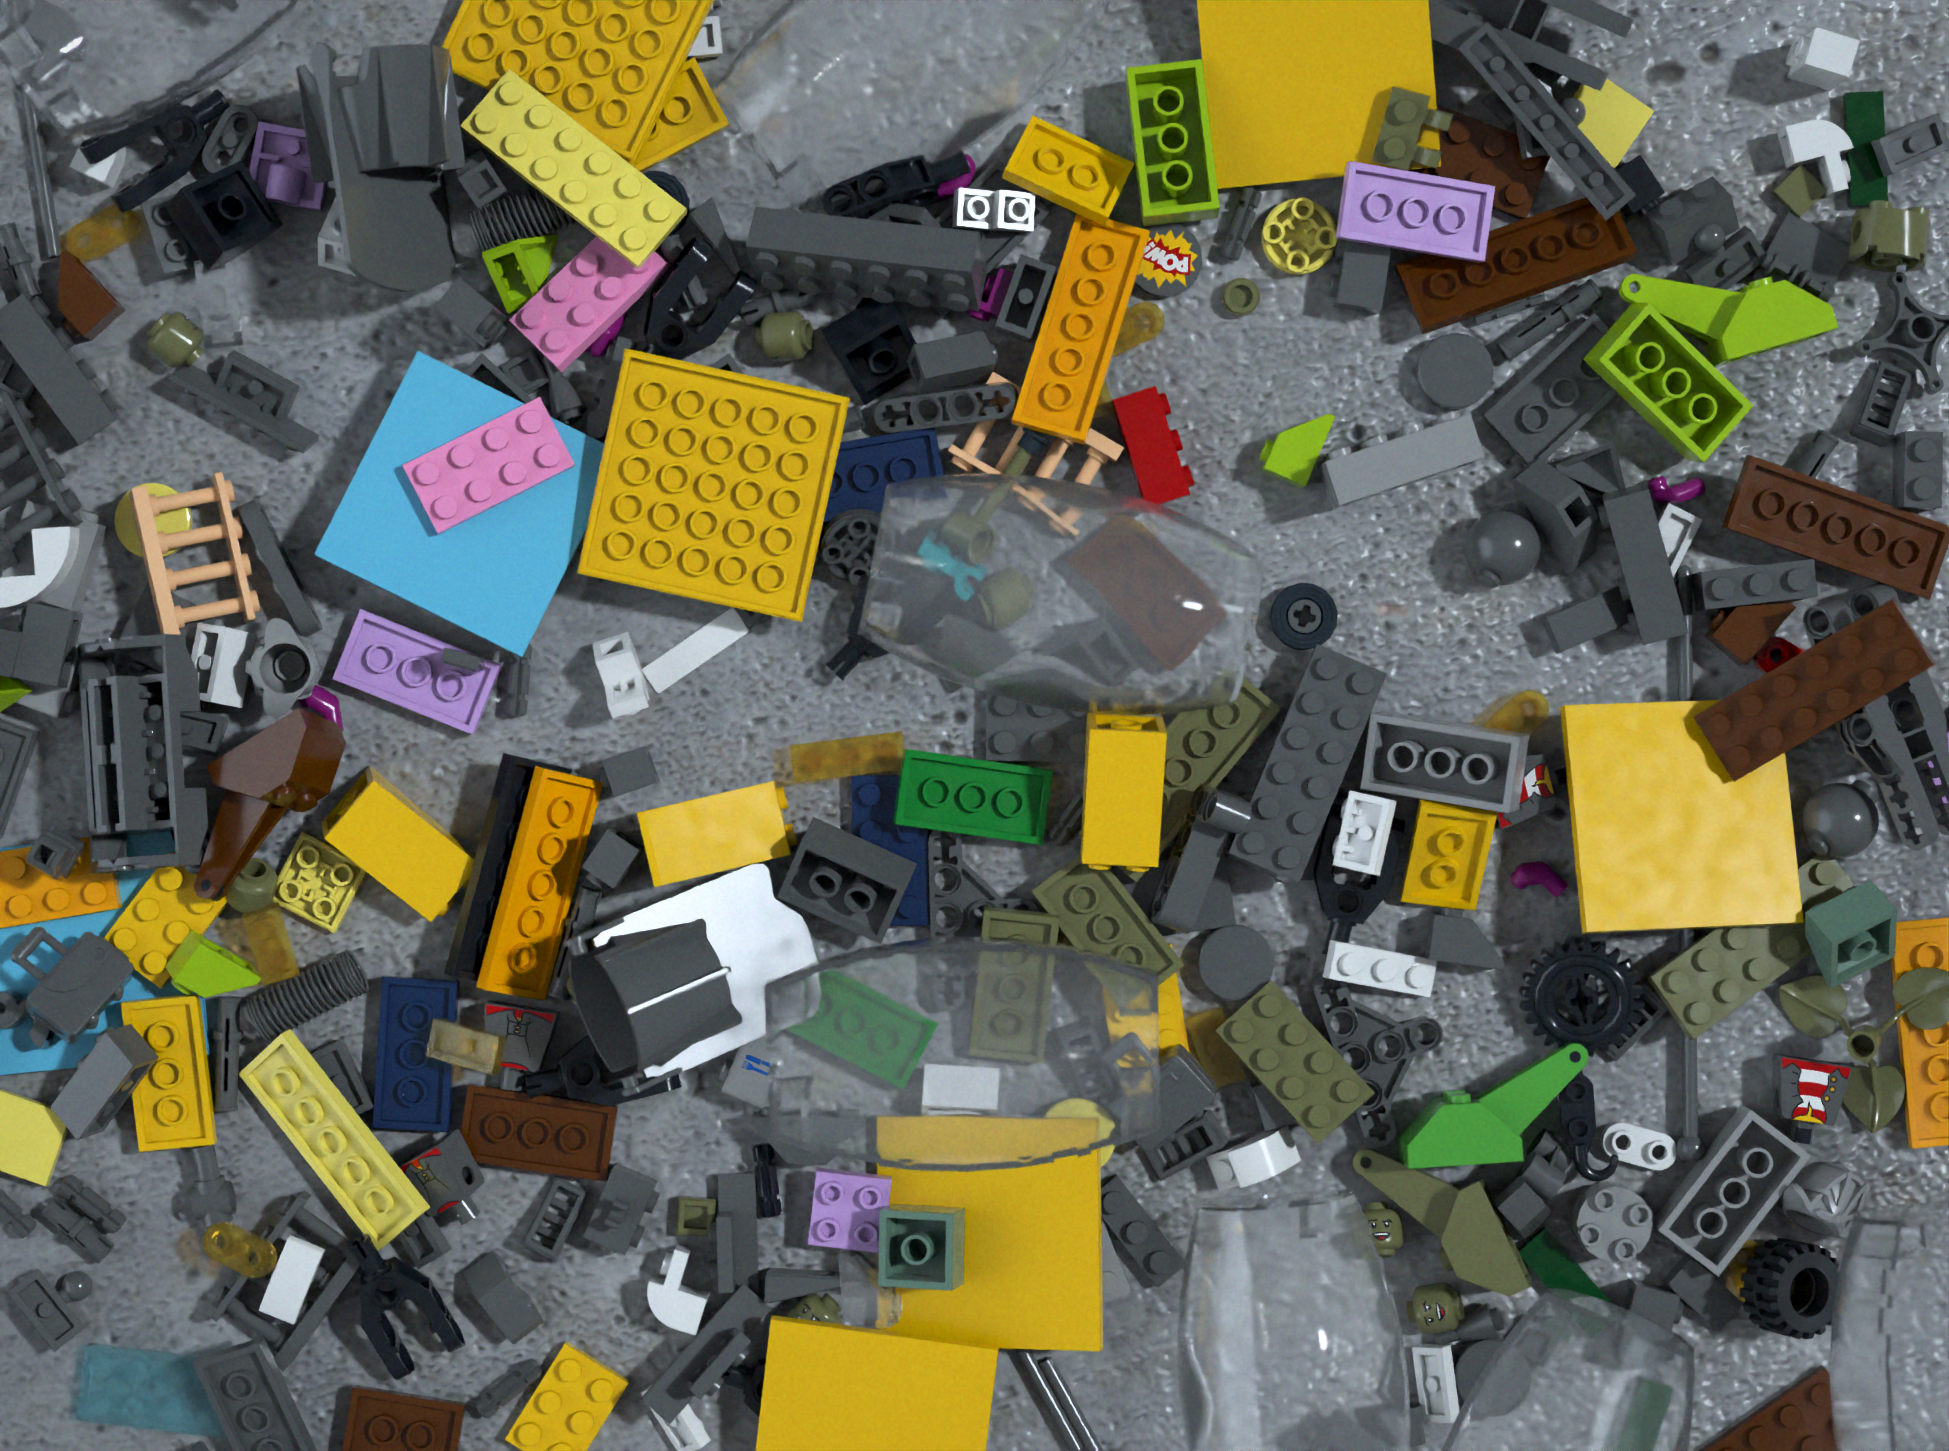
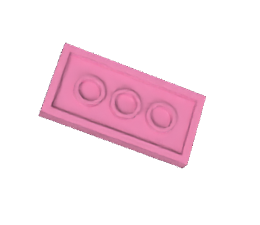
[509,237,669,373]
[402,397,575,535]

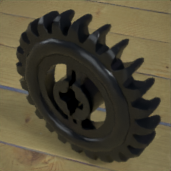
[1519,936,1645,1057]

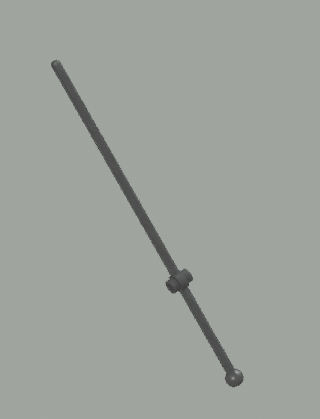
[1667,565,1706,1161]

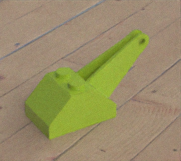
[1618,274,1838,367]

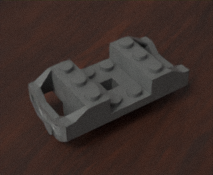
[77,634,208,874]

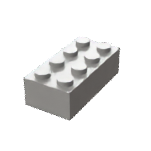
[1318,410,1485,510]
[1360,711,1530,813]
[1652,1105,1811,1277]

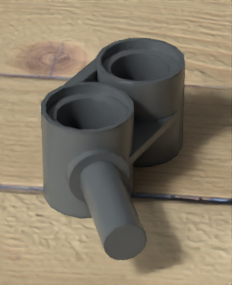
[1515,1127,1573,1202]

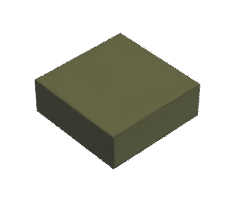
[1771,164,1827,218]
[676,1195,717,1237]

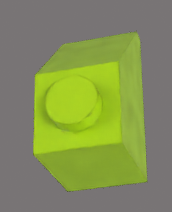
[1258,413,1336,488]
[165,929,261,998]

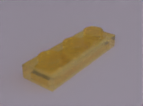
[790,731,905,783]

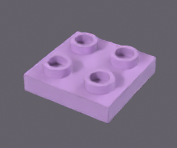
[249,121,327,211]
[808,1167,892,1253]

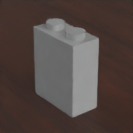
[2,497,108,612]

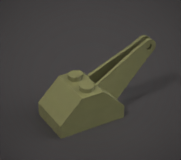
[1353,1148,1532,1297]

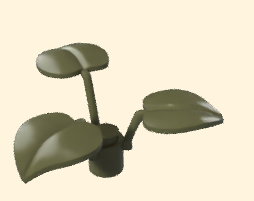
[1779,967,1949,1133]

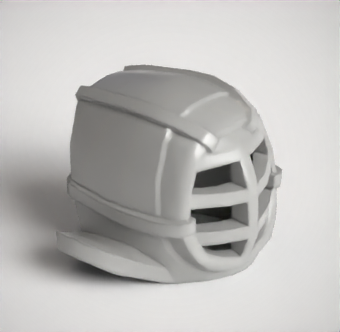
[245,618,322,717]
[1782,1161,1868,1239]

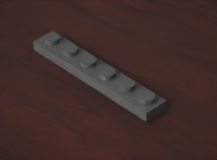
[1458,21,1636,220]

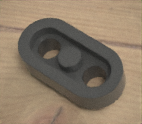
[202,105,260,174]

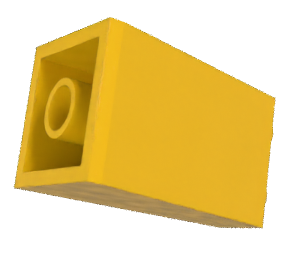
[1081,713,1167,872]
[321,766,476,922]
[637,781,797,887]

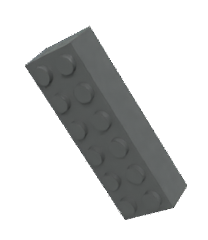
[746,207,987,312]
[1226,644,1387,886]

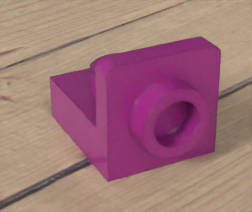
[967,268,1014,323]

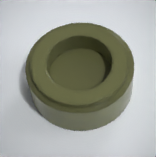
[1222,278,1260,317]

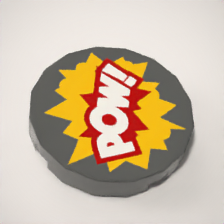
[1135,223,1202,298]

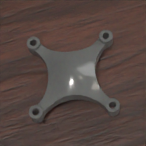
[1854,272,1949,395]

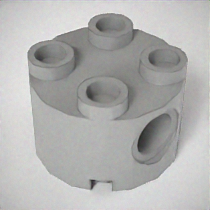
[1569,1181,1653,1262]

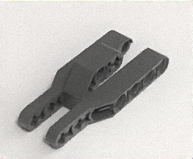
[1428,0,1634,91]
[1803,583,1949,850]

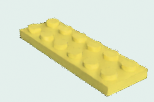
[460,69,687,270]
[239,1029,430,1251]

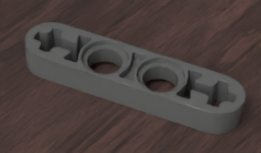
[874,382,1019,433]
[238,498,323,637]

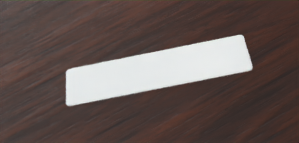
[642,608,749,693]

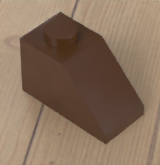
[58,250,125,340]
[1704,603,1796,666]

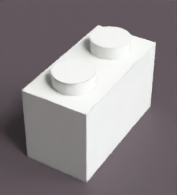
[1786,27,1860,91]
[191,623,257,708]

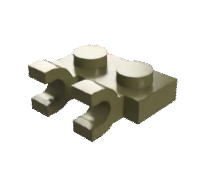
[1372,86,1453,171]

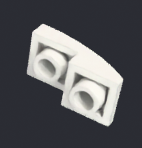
[952,188,1035,232]
[258,1235,325,1325]

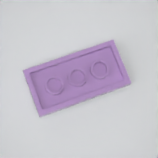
[1336,161,1495,263]
[332,609,502,735]

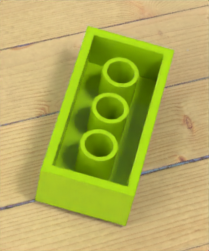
[1125,59,1220,227]
[1583,303,1754,462]

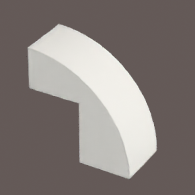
[0,526,79,610]

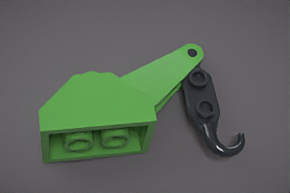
[1398,1042,1618,1182]

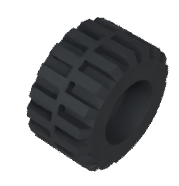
[1740,1238,1845,1339]

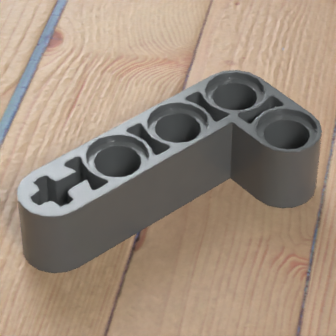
[1150,784,1251,934]

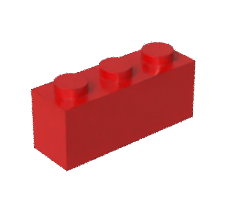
[1111,386,1194,510]

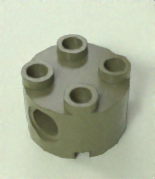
[1848,200,1930,272]

